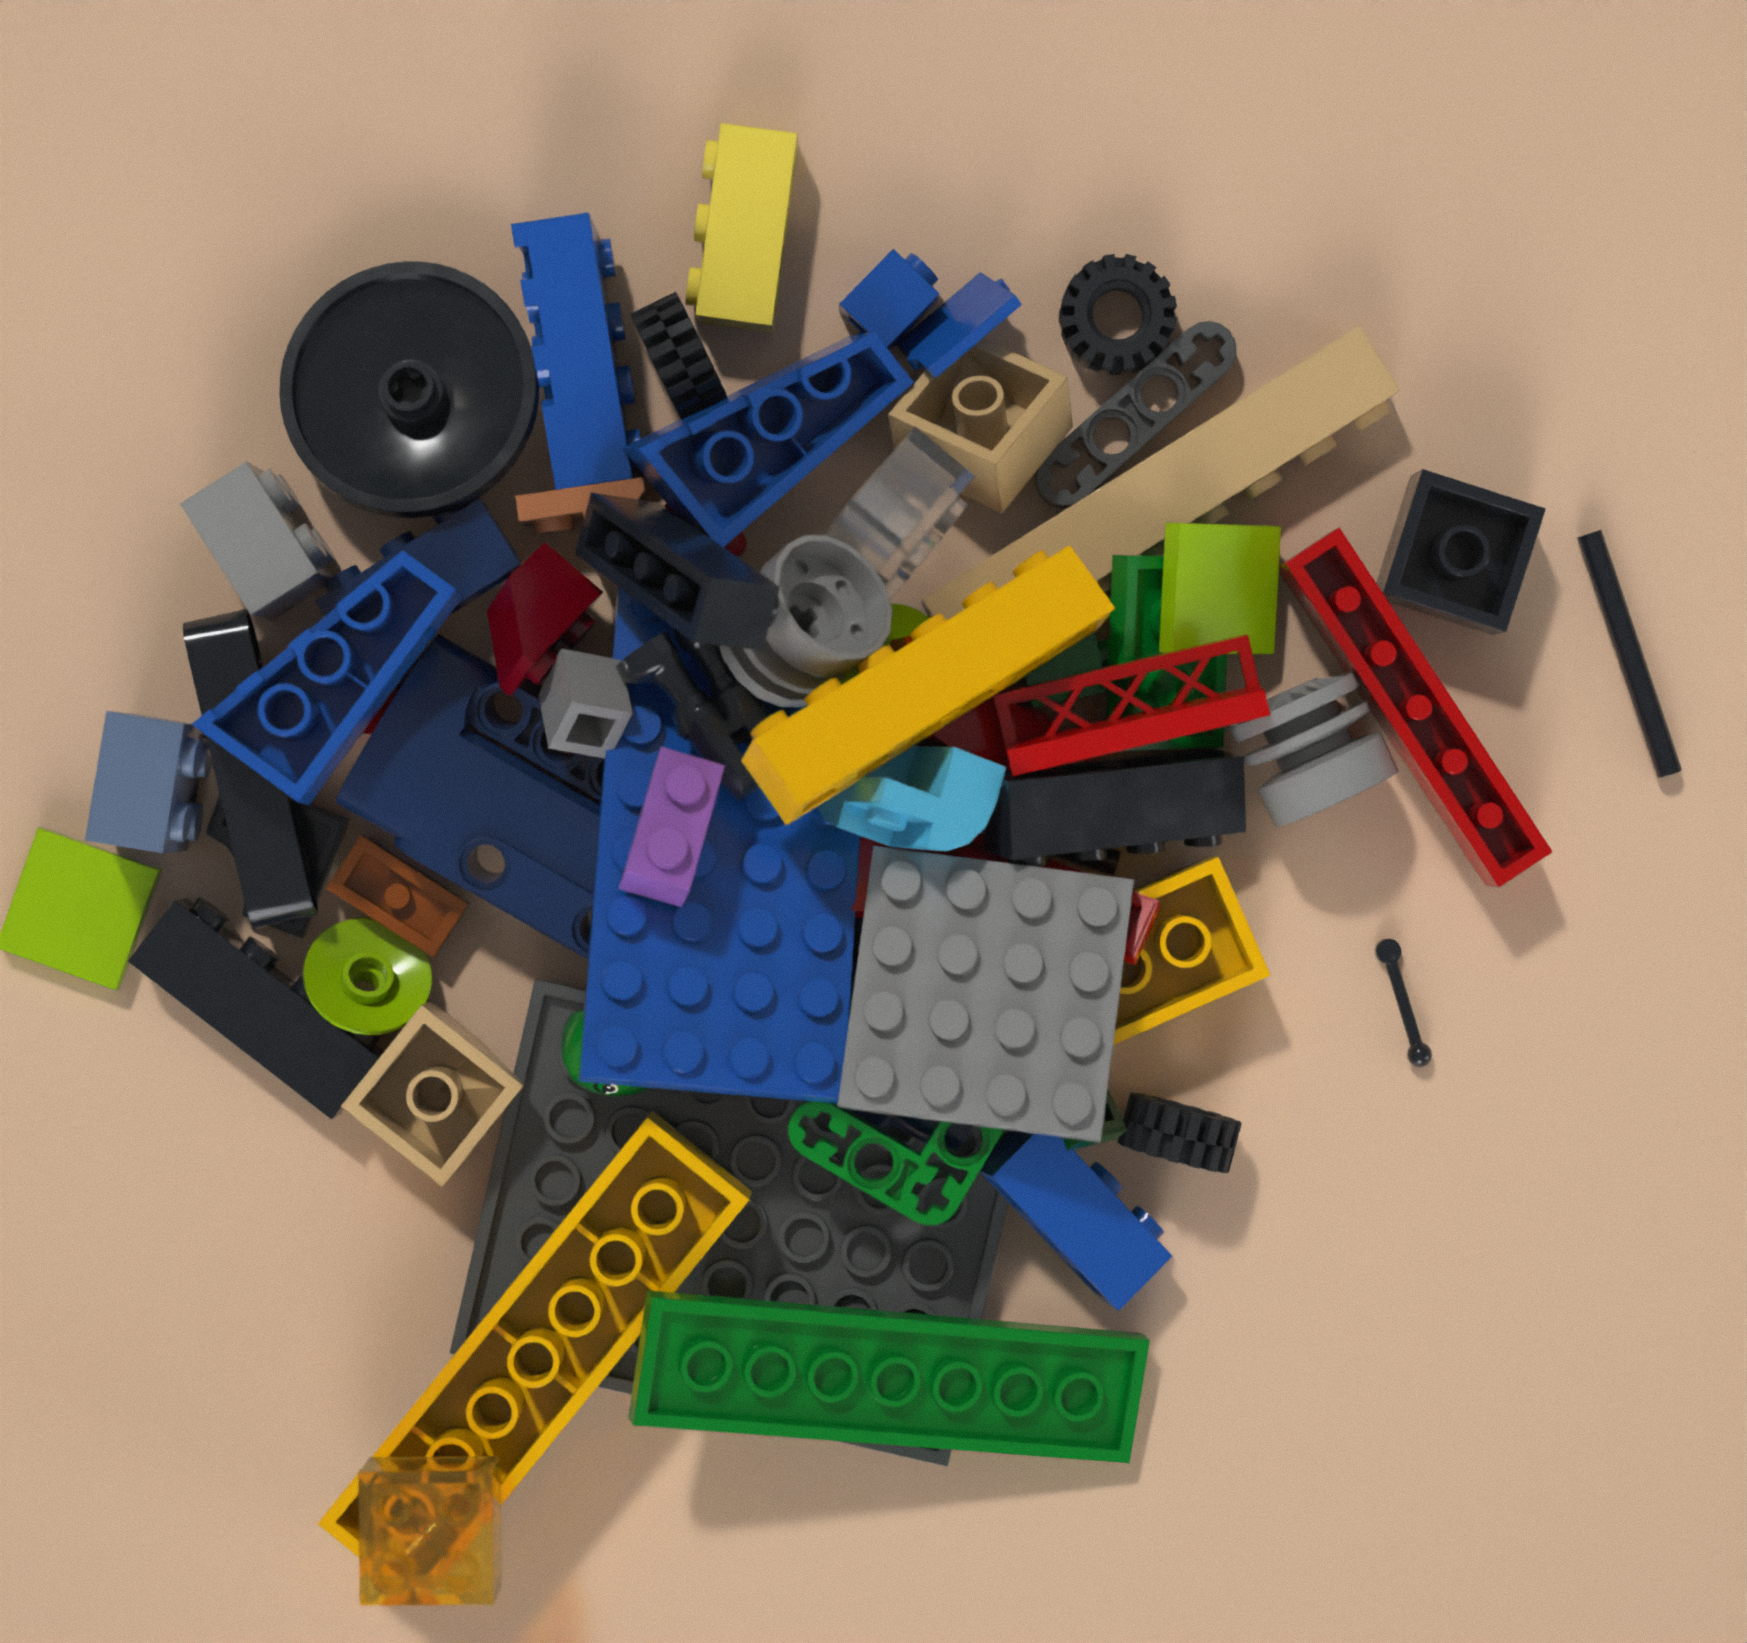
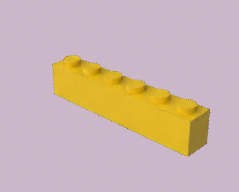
[741,545,1115,826]

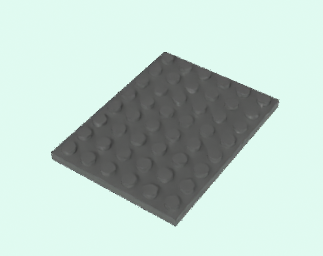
[450,978,1009,1467]

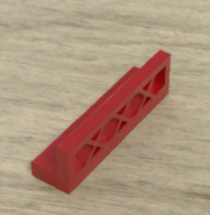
[993,634,1270,776]

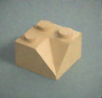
[888,338,1073,514]
[341,1000,524,1187]

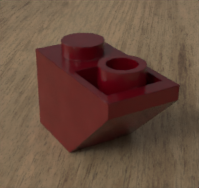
[487,542,603,697]

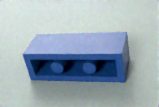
[979,1131,1172,1311]

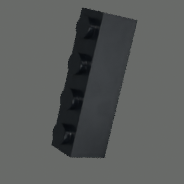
[575,493,780,651]
[984,748,1246,867]
[128,897,384,1120]

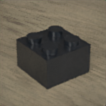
[1376,469,1546,635]

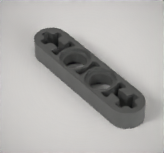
[1034,321,1237,508]

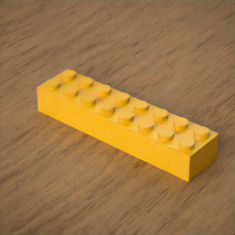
[318,1111,752,1606]

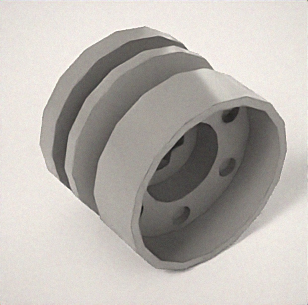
[719,535,892,707]
[1230,671,1399,827]

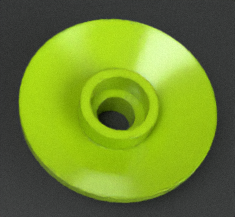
[303,918,432,1035]

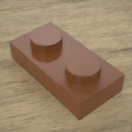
[326,834,471,958]

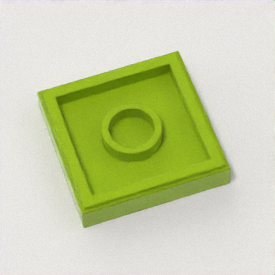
[1159,522,1281,654]
[0,827,162,990]

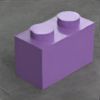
[618,747,725,908]

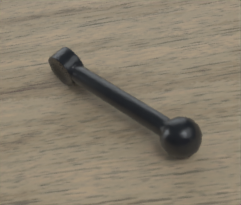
[1375,939,1432,1067]

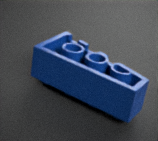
[511,212,641,490]
[622,332,914,547]
[192,550,463,805]

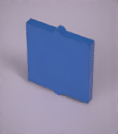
[896,272,1022,378]

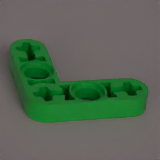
[788,1101,1004,1226]

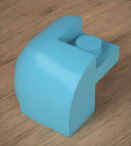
[818,745,1006,851]

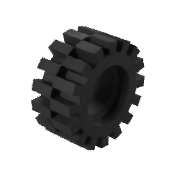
[1059,254,1177,375]
[629,291,727,419]
[1117,1092,1242,1173]

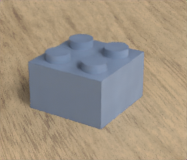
[85,711,212,853]

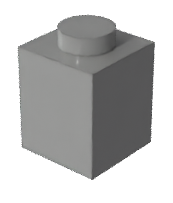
[538,648,633,759]

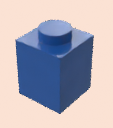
[839,248,939,351]

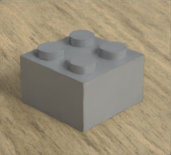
[180,461,336,621]

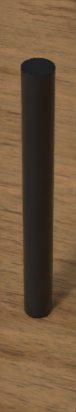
[1577,529,1682,778]

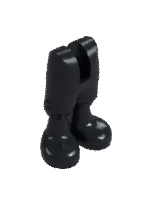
[615,628,770,801]

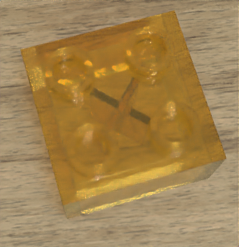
[358,1456,502,1606]

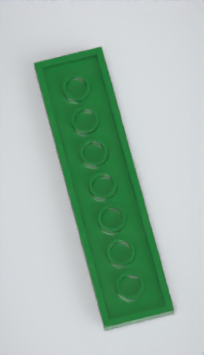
[628,1290,1150,1463]

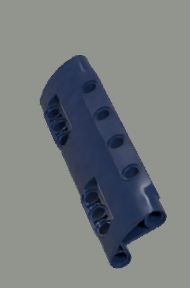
[335,634,973,1154]

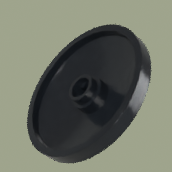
[279,261,539,518]

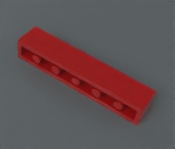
[1279,527,1553,888]

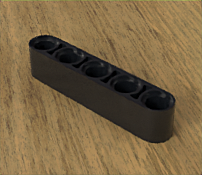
[183,608,318,929]

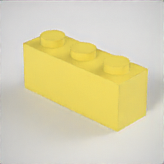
[685,123,798,333]

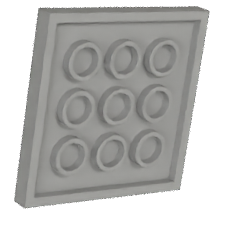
[838,846,1134,1143]

